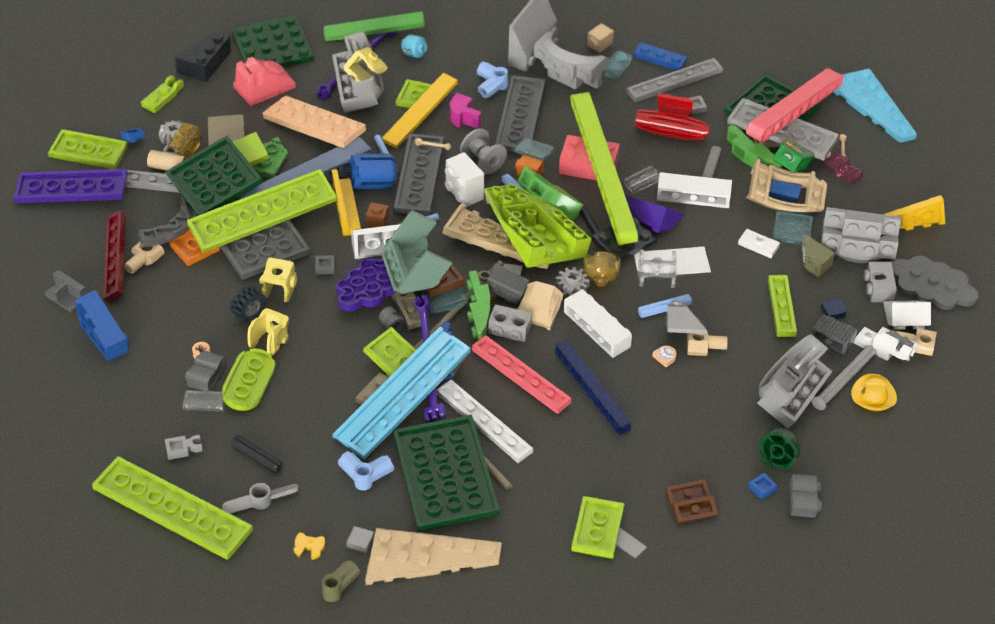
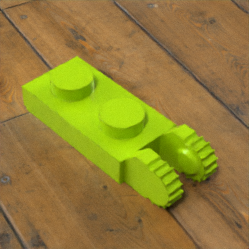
[141,75,184,113]

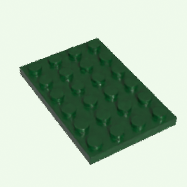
[393,415,500,531]

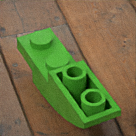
[727,124,782,168]
[517,166,583,220]
[466,270,491,341]

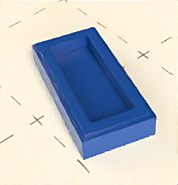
[769,180,801,202]

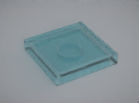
[773,211,813,245]
[422,286,468,314]

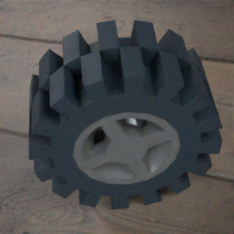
[230,286,267,323]

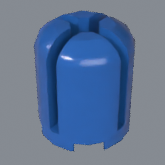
[350,153,397,190]

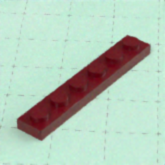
[103,210,126,303]

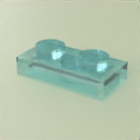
[602,50,633,80]

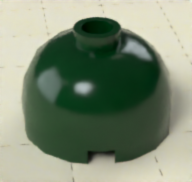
[758,428,801,470]

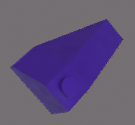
[625,195,684,233]

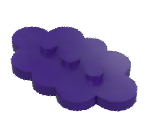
[336,258,396,311]

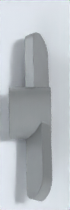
[222,483,299,514]

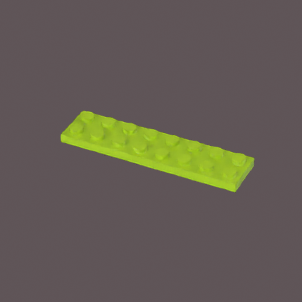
[187,169,337,253]
[92,456,253,560]

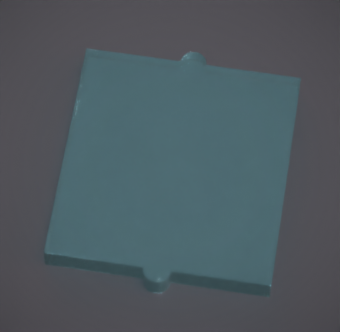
[514,138,554,161]

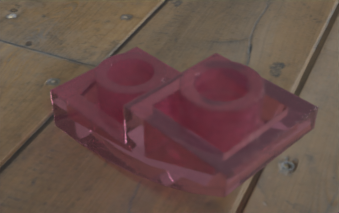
[825,153,863,185]

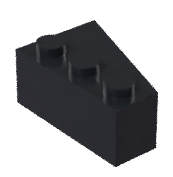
[175,32,231,82]

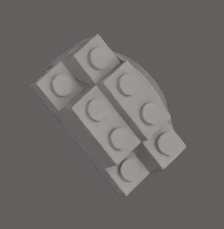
[534,31,610,89]
[821,207,901,263]

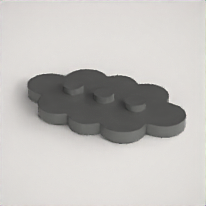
[891,256,979,310]

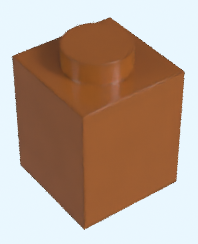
[366,202,389,228]

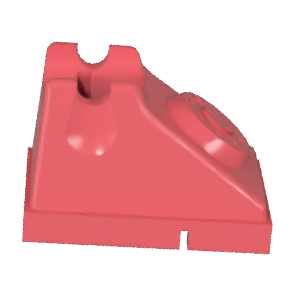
[233,57,296,106]

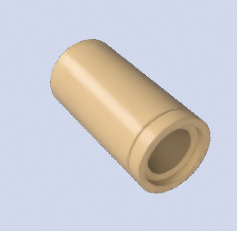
[147,150,187,171]

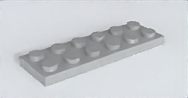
[727,98,839,161]

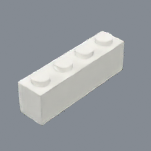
[657,172,732,208]
[564,289,632,358]

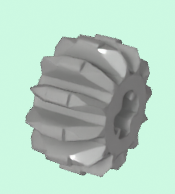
[159,120,189,147]

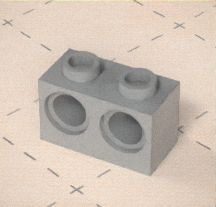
[488,305,532,342]

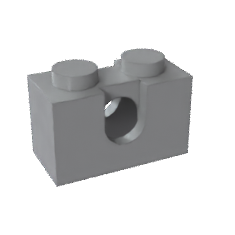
[864,262,897,302]

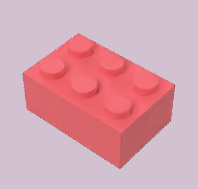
[559,135,620,181]

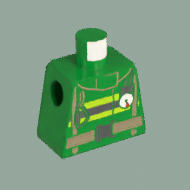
[773,136,815,172]

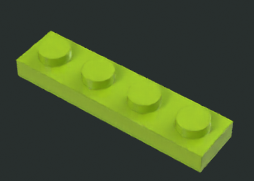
[768,275,797,337]

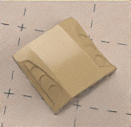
[517,281,563,330]

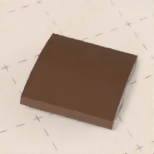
[665,479,718,524]

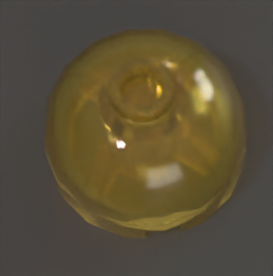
[583,252,621,286]

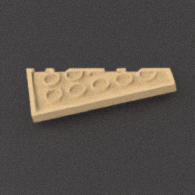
[442,203,550,269]
[365,528,502,585]

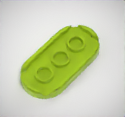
[222,348,275,411]

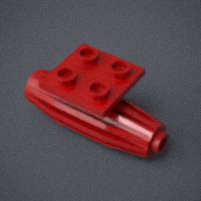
[635,93,710,140]

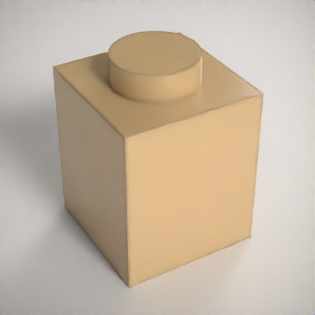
[587,23,614,53]

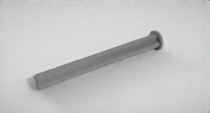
[812,345,876,411]

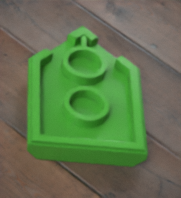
[252,137,288,179]

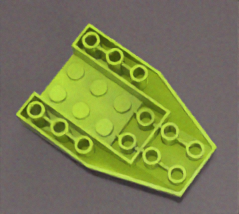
[484,184,591,268]

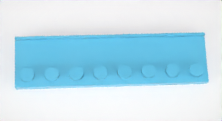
[332,327,470,460]

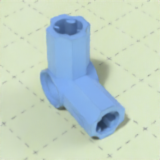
[477,61,509,99]
[338,451,394,490]

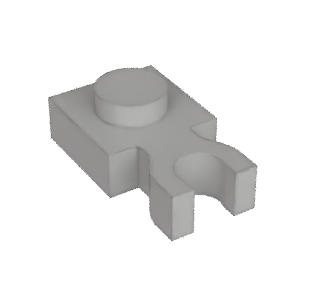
[165,435,203,460]

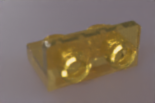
[168,123,201,159]

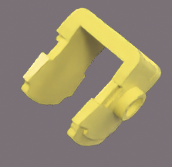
[344,47,387,82]
[260,258,297,302]
[248,308,289,356]

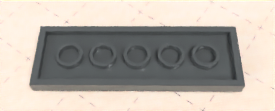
[495,75,545,154]
[394,134,444,216]

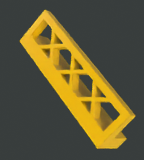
[332,169,361,236]

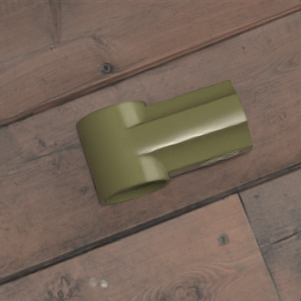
[322,560,360,602]

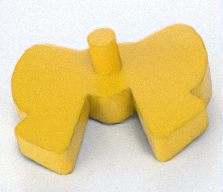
[294,533,325,560]

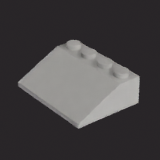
[508,0,558,72]

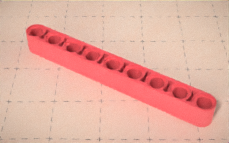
[746,68,844,142]

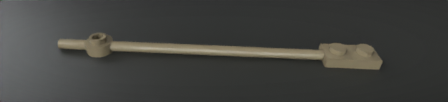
[356,260,504,405]

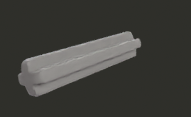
[702,146,721,178]

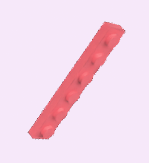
[472,335,571,414]

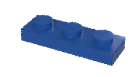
[634,42,687,71]

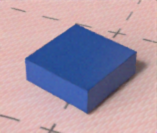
[748,473,778,500]

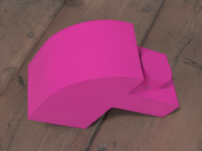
[450,93,481,129]

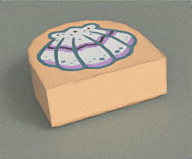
[653,346,677,367]

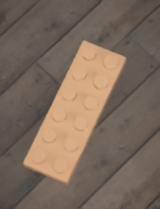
[263,96,366,148]

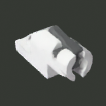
[854,327,918,361]

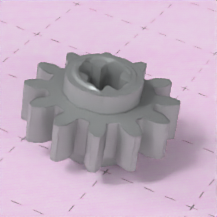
[556,267,590,296]

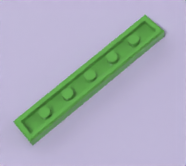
[324,11,425,41]

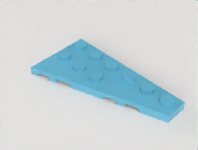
[833,69,917,143]

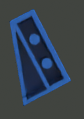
[75,290,129,361]

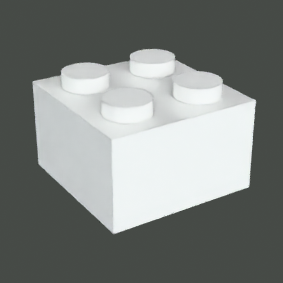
[445,152,484,207]

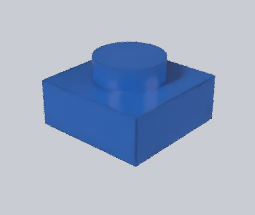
[120,128,145,143]

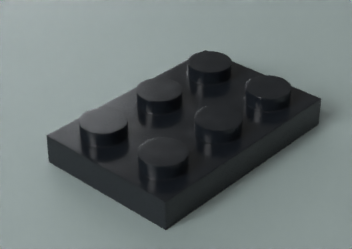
[591,215,657,264]

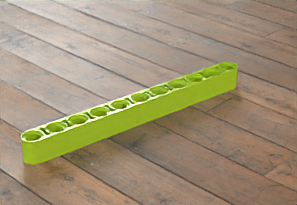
[571,92,638,245]

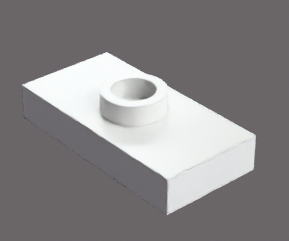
[738,229,780,258]

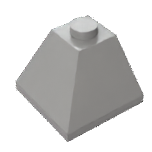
[666,301,707,334]

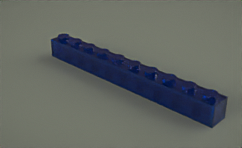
[555,340,631,435]

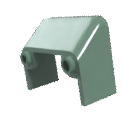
[382,210,452,294]

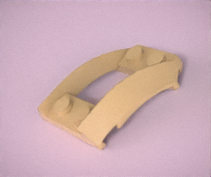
[746,159,827,213]

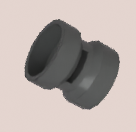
[379,306,405,332]

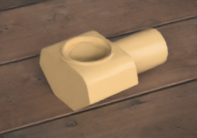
[124,242,165,274]
[896,328,937,356]
[687,332,727,356]

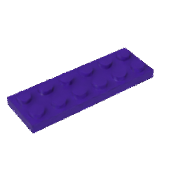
[14,169,128,203]

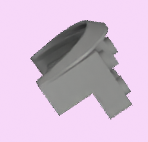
[332,32,384,113]
[757,334,832,428]

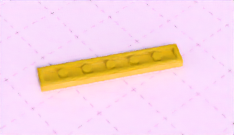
[382,73,458,149]

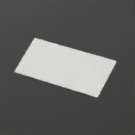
[634,247,711,278]

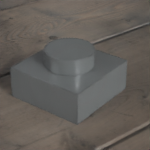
[315,255,335,275]

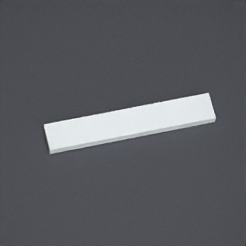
[436,380,533,463]

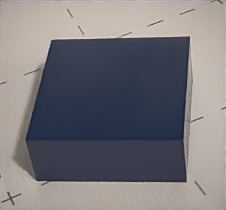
[821,298,847,319]

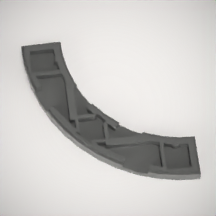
[138,195,197,247]

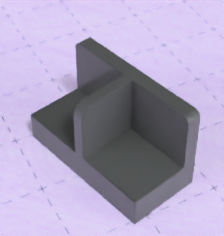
[45,270,87,312]

